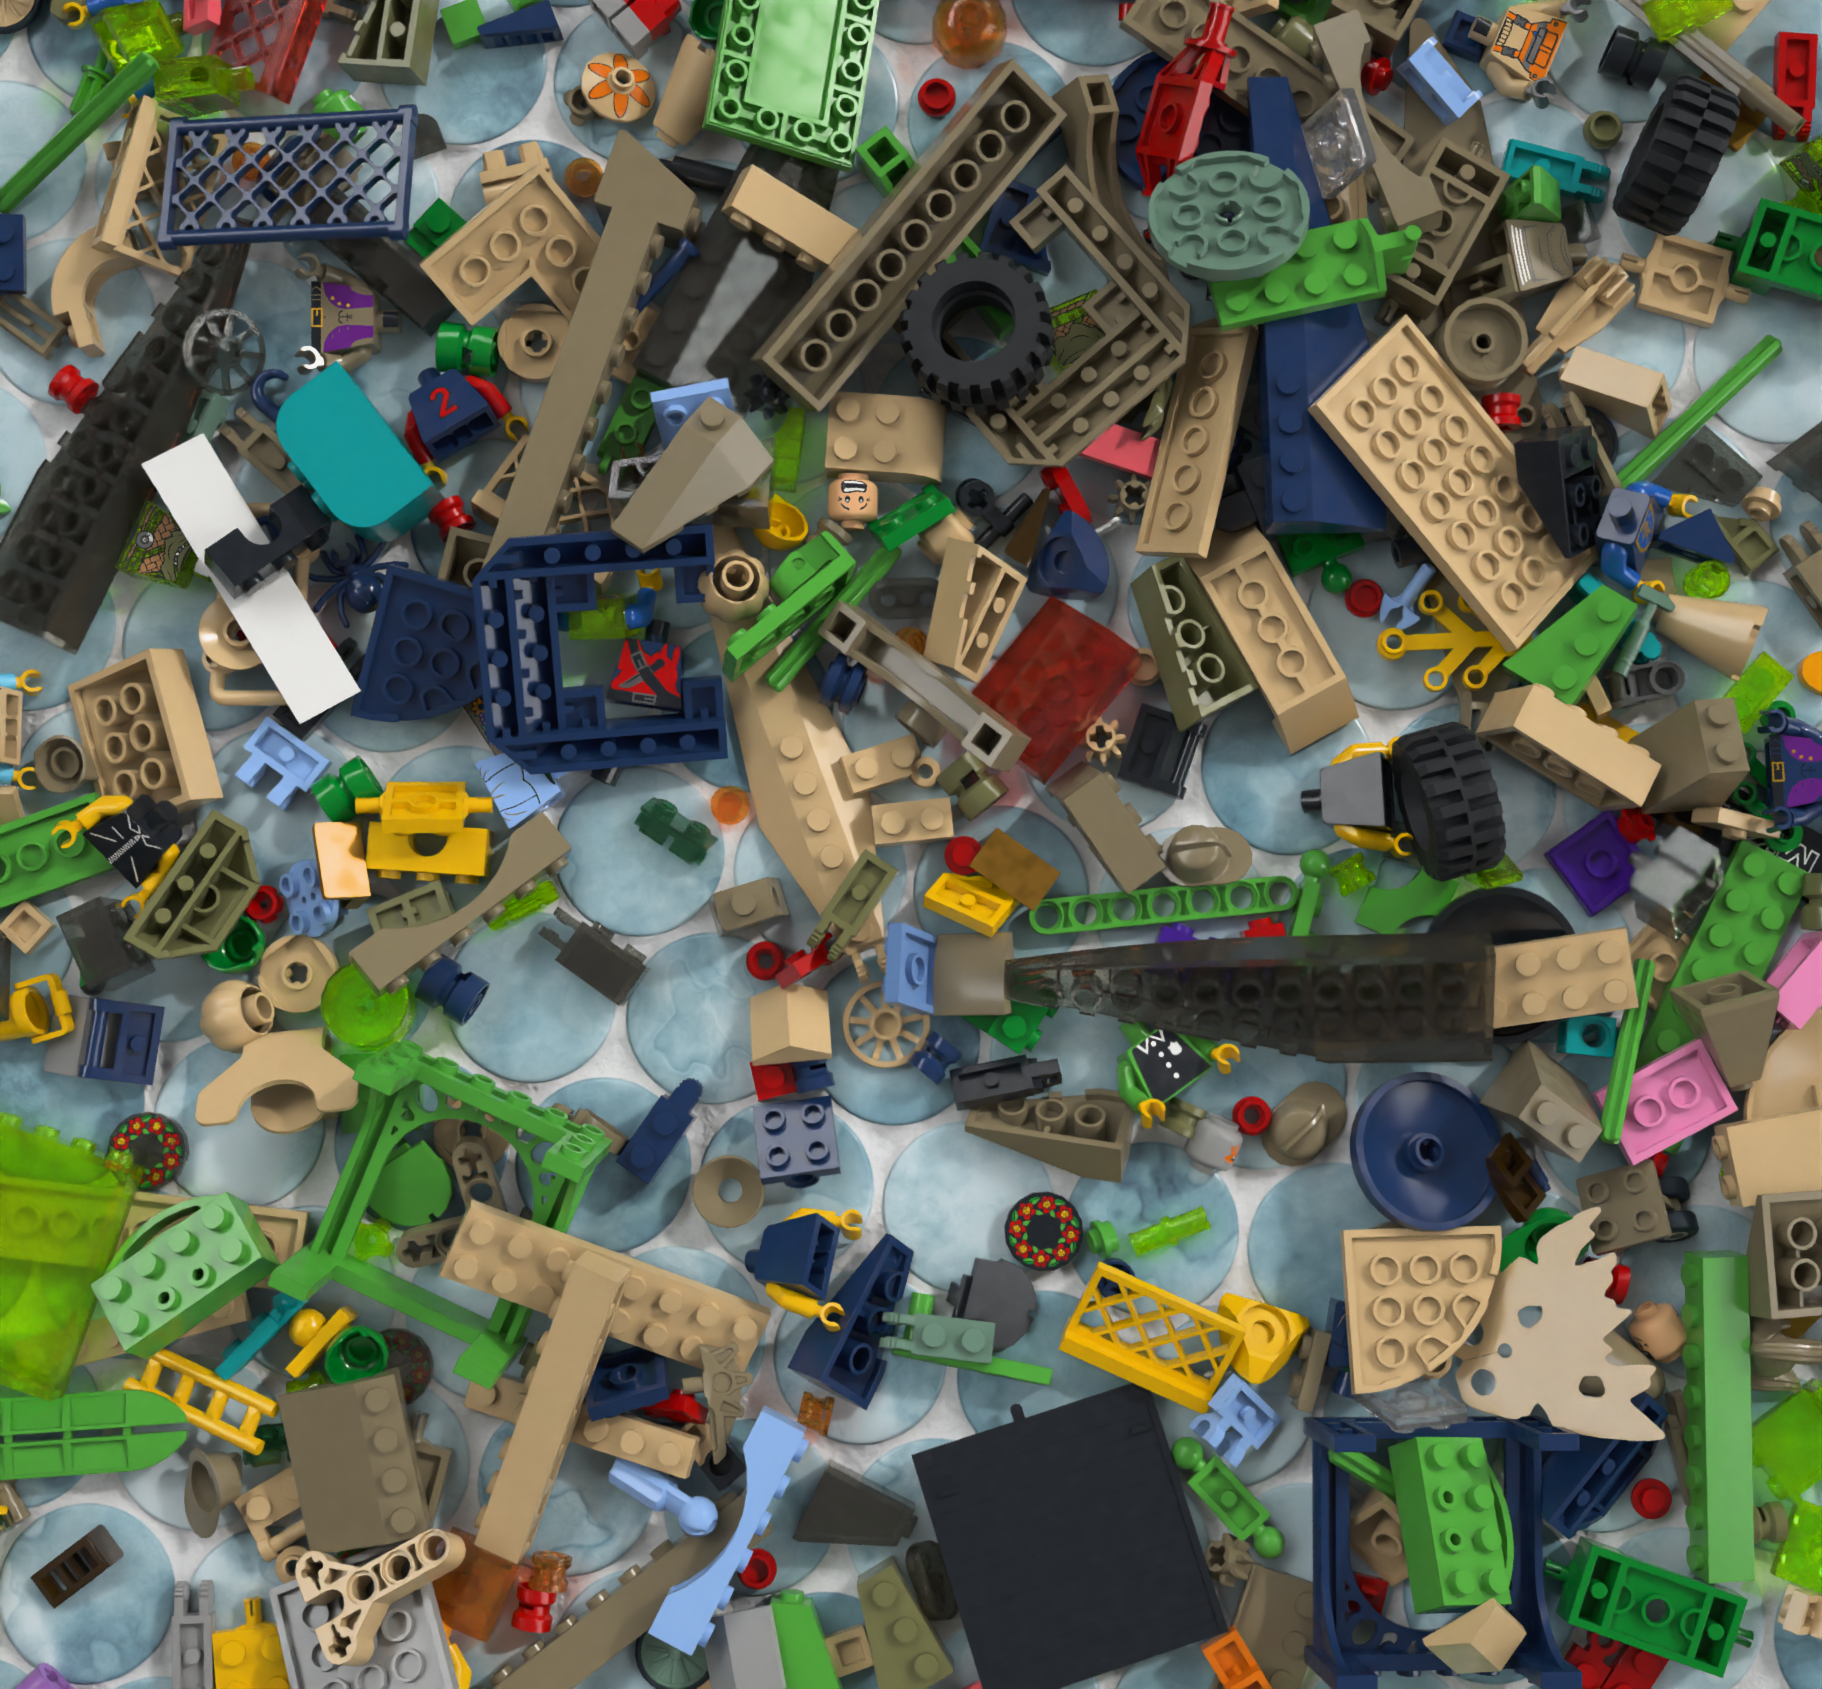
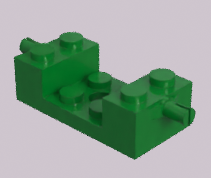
[1713,198,1822,301]
[1543,1535,1754,1678]

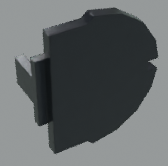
[946,1257,1036,1352]

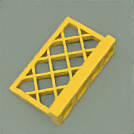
[1058,1261,1247,1414]

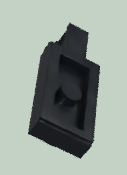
[949,1054,1062,1111]

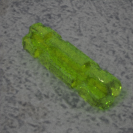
[488,881,560,931]

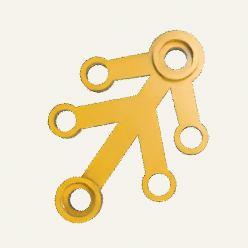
[1376,590,1532,693]

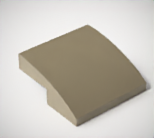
[933,932,1015,1016]

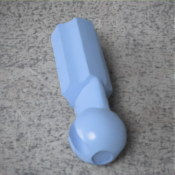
[609,1457,718,1537]

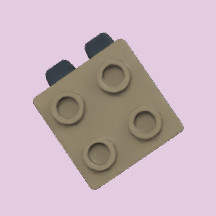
[1576,1159,1699,1256]

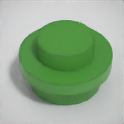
[1086,1220,1119,1260]

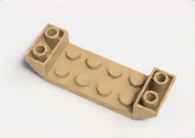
[1184,525,1359,755]

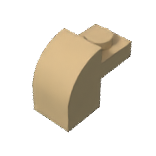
[1777,1583,1822,1640]

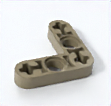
[396,1136,508,1268]

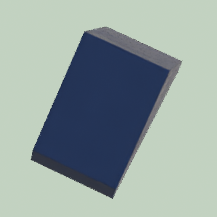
[1651,508,1735,572]

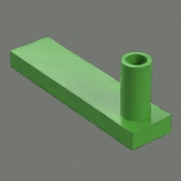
[891,1292,1053,1386]

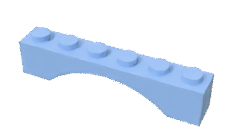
[648,1405,809,1656]

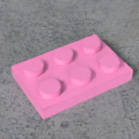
[1591,1038,1738,1165]

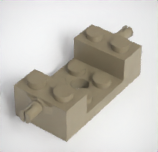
[1374,137,1510,326]

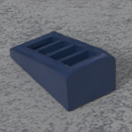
[477,0,564,49]

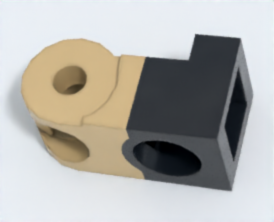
[679,1415,747,1492]

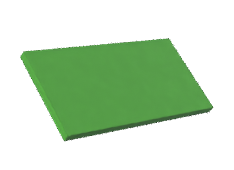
[702,0,880,173]

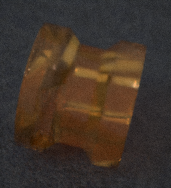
[797,1391,835,1437]
[528,1551,573,1593]

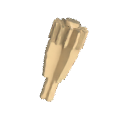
[1519,255,1636,377]

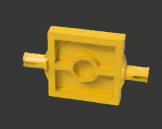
[355,781,493,836]
[212,1596,291,1689]

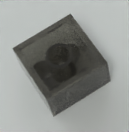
[56,896,156,991]

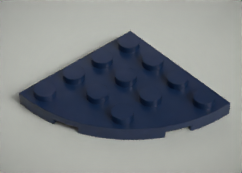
[350,564,483,722]

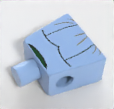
[475,753,571,832]

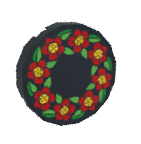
[1004,1191,1083,1271]

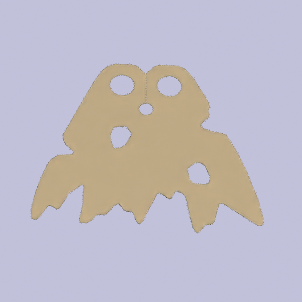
[1453,1207,1665,1441]

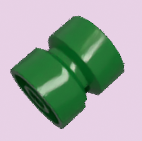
[435,321,500,379]
[311,755,384,822]

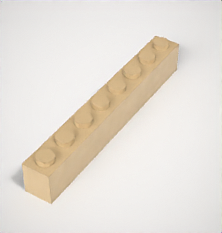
[473,1250,631,1564]

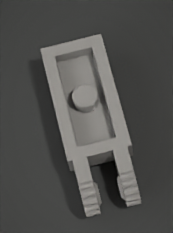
[171,1580,216,1689]

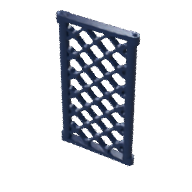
[157,104,418,251]

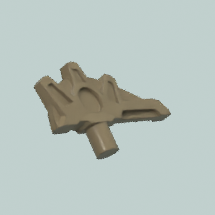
[682,1342,753,1464]

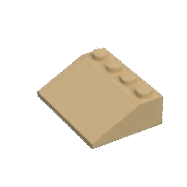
[67,648,224,814]

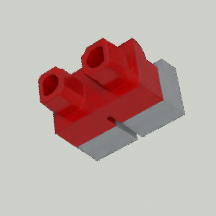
[589,0,682,60]

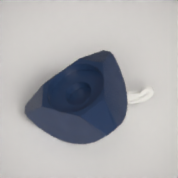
[1026,510,1123,600]

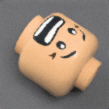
[827,473,878,531]
[1628,1301,1687,1363]

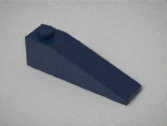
[787,1233,914,1410]

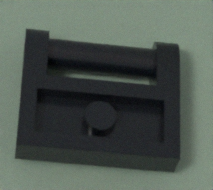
[1116,703,1208,800]

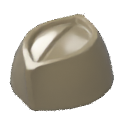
[34,735,99,794]

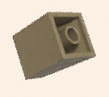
[594,129,705,250]
[1628,697,1750,814]
[1479,1040,1602,1163]

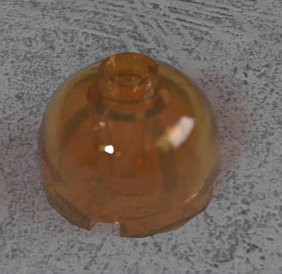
[932,0,1007,69]

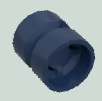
[415,954,490,1026]

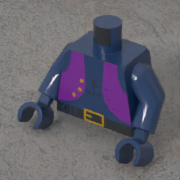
[1757,709,1822,833]

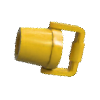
[0,973,74,1044]

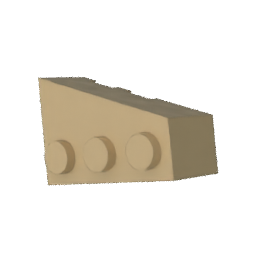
[924,537,1028,684]

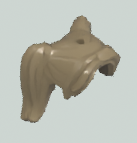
[1750,1316,1822,1394]

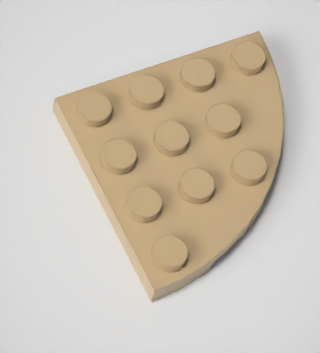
[1340,1226,1502,1395]

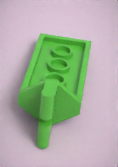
[1207,217,1422,332]

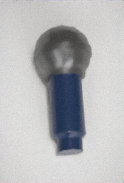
[1515,1137,1551,1193]

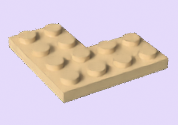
[419,162,601,326]

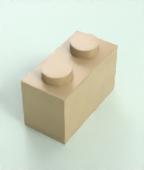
[871,797,954,848]

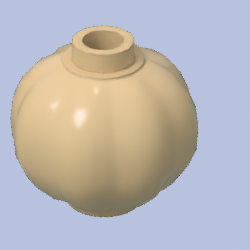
[698,549,770,624]
[200,979,274,1054]

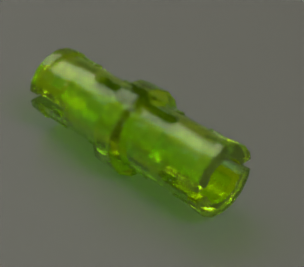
[1128,1205,1211,1258]

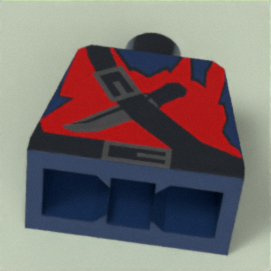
[607,619,684,713]

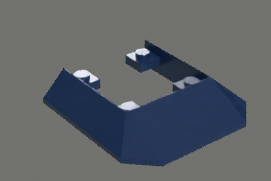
[472,523,728,775]

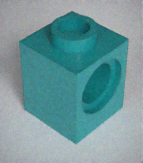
[1556,1015,1620,1058]

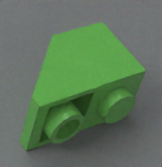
[1497,165,1561,223]

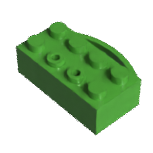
[91,1192,281,1359]
[1388,1437,1514,1614]

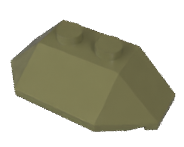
[123,809,261,961]

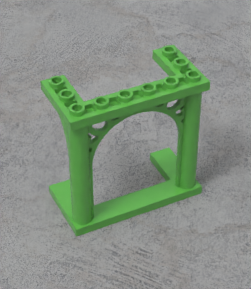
[267,1040,613,1390]

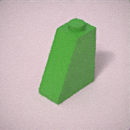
[770,1589,844,1689]

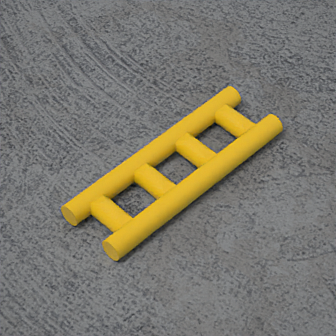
[123,1348,280,1456]

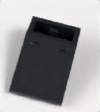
[1514,425,1602,559]

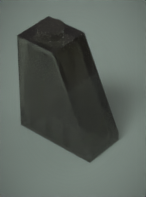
[792,1459,919,1547]

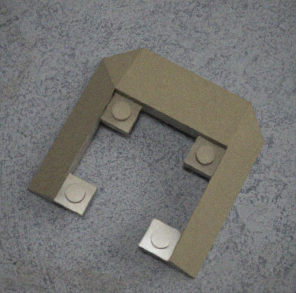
[892,164,1191,468]

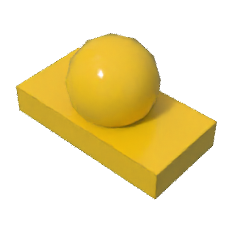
[285,1305,358,1378]

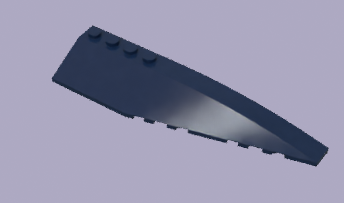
[1247,77,1386,534]

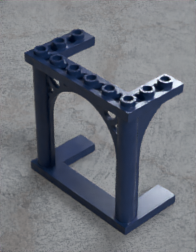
[1303,1416,1582,1689]

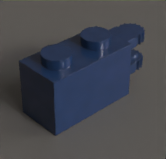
[615,1078,704,1184]

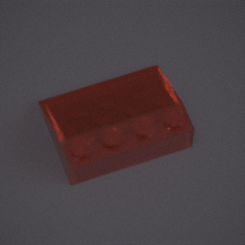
[972,596,1143,785]

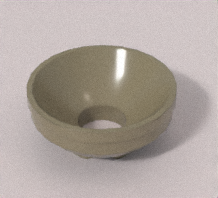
[692,1155,765,1228]

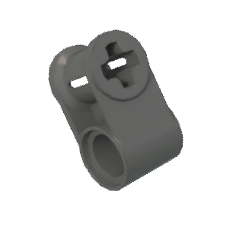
[1603,660,1685,710]

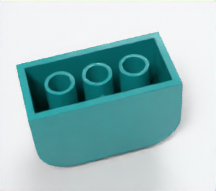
[276,361,445,542]

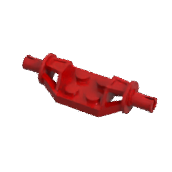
[1135,2,1237,239]

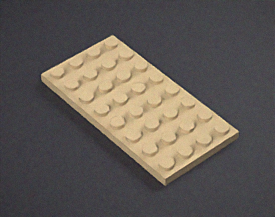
[1307,314,1598,653]

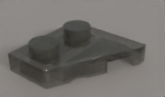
[1651,425,1763,508]

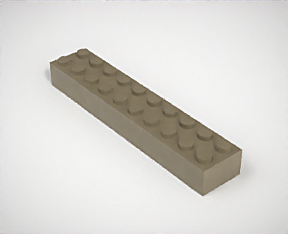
[750,59,1067,412]

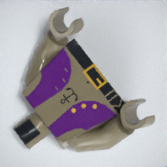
[294,252,403,376]

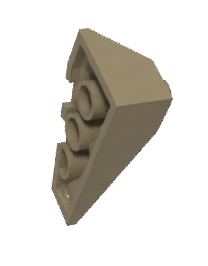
[610,396,774,553]
[965,1088,1135,1183]

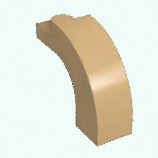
[51,226,143,358]

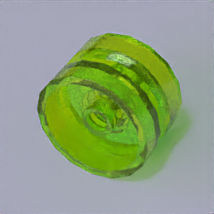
[321,963,417,1052]

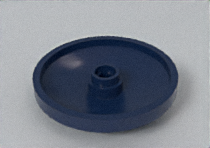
[1350,1072,1501,1232]

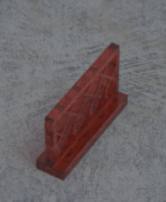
[207,0,327,105]

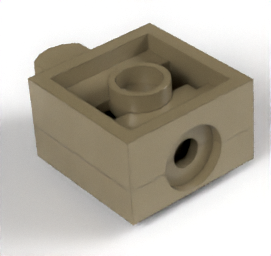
[1324,0,1424,59]

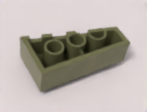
[1130,557,1259,733]

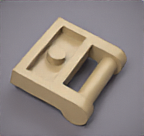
[234,1465,307,1563]

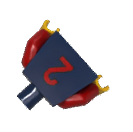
[404,367,529,485]

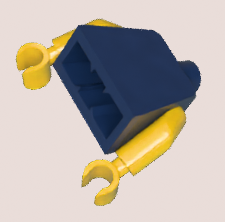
[744,1208,863,1332]

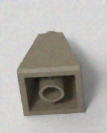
[1669,970,1780,1091]

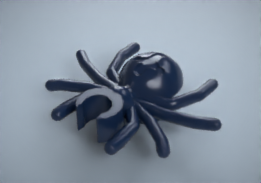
[309,534,409,628]

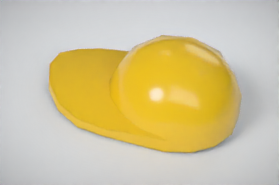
[731,486,808,552]

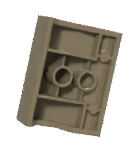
[277,1367,432,1553]

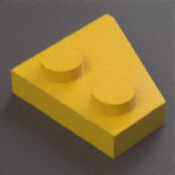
[923,873,1020,938]

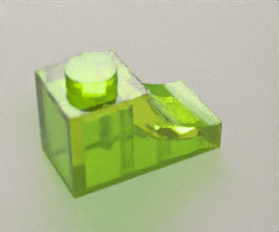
[754,407,806,493]

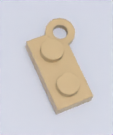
[839,734,941,797]

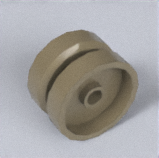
[1431,297,1529,396]

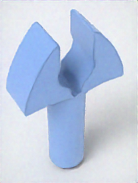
[1380,563,1436,630]

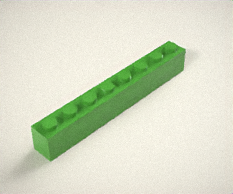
[1681,1250,1755,1584]

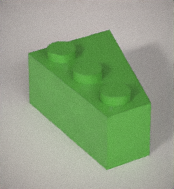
[1502,584,1638,706]

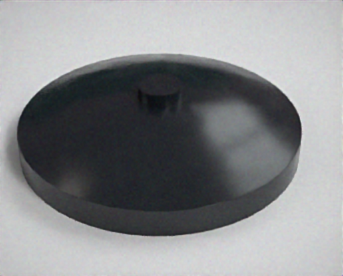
[1420,885,1575,1044]

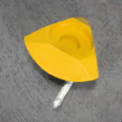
[1203,1292,1310,1384]

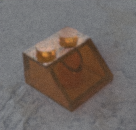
[432,1526,526,1643]

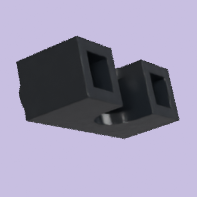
[204,484,332,600]

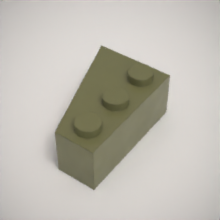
[337,0,439,86]

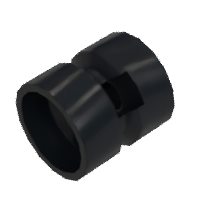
[1597,25,1669,92]

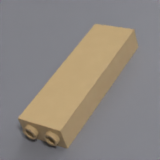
[1712,1106,1822,1208]

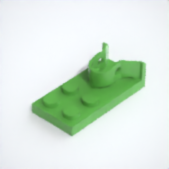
[722,531,856,683]

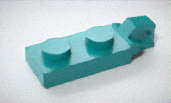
[214,1292,309,1380]

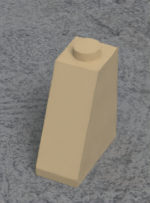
[1558,346,1672,440]

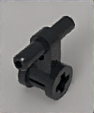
[955,478,1033,550]

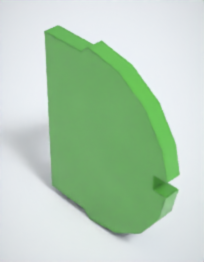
[370,1137,454,1226]

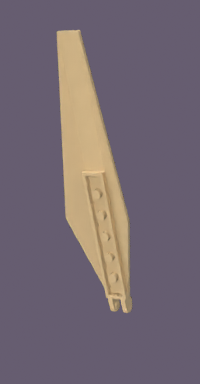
[707,511,887,985]

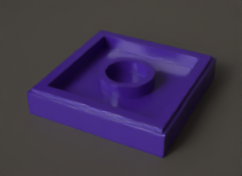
[1543,810,1656,918]

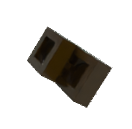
[1485,1132,1547,1224]

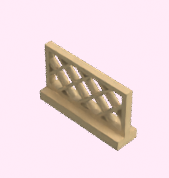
[90,95,228,281]
[470,433,630,595]

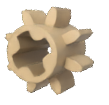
[1077,716,1127,767]

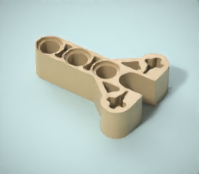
[295,1529,466,1667]

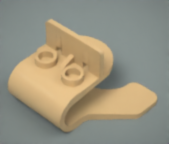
[195,1026,360,1134]

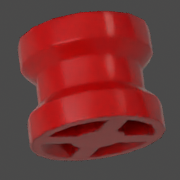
[48,364,99,414]
[1481,393,1522,433]
[427,495,476,543]

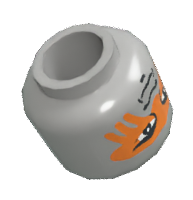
[1184,1113,1243,1175]

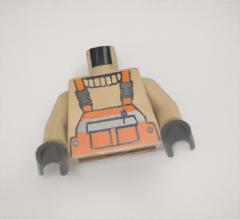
[1468,0,1591,109]

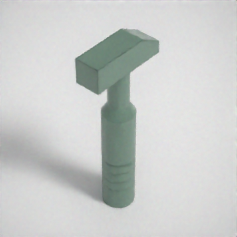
[1611,584,1675,678]

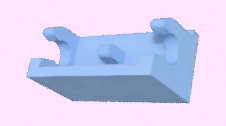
[1396,36,1483,127]

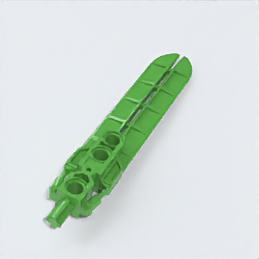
[0,1390,188,1480]

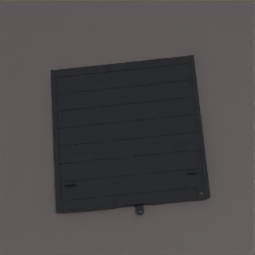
[911,1383,1228,1689]

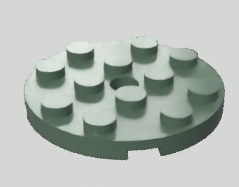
[1148,151,1310,282]

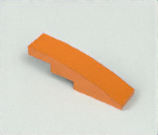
[1200,1624,1273,1689]

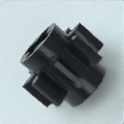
[743,373,791,420]

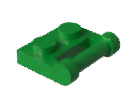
[866,482,956,552]

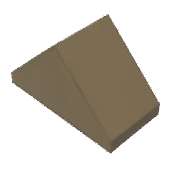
[1442,253,1519,317]

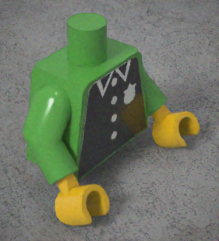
[1116,1013,1241,1129]

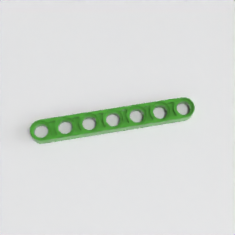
[1028,876,1299,935]

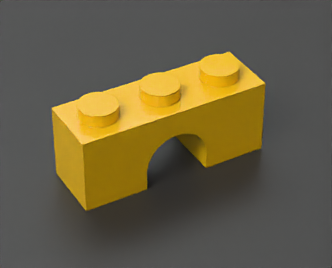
[366,821,494,885]

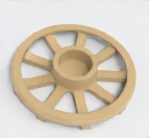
[842,980,930,1068]

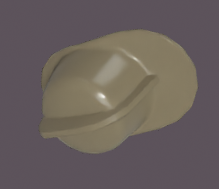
[1159,825,1253,887]
[1261,1081,1347,1167]
[184,1448,242,1538]

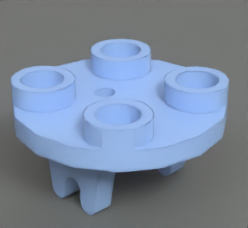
[279,859,349,937]

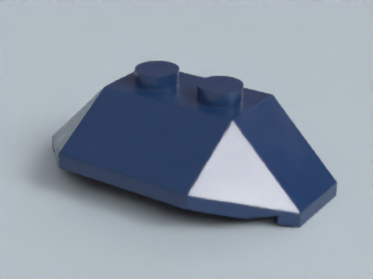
[1542,1391,1669,1539]

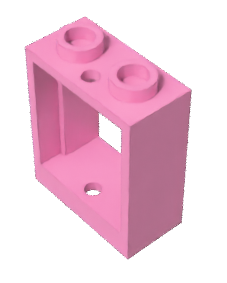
[1764,931,1822,1030]

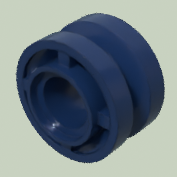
[819,653,869,715]

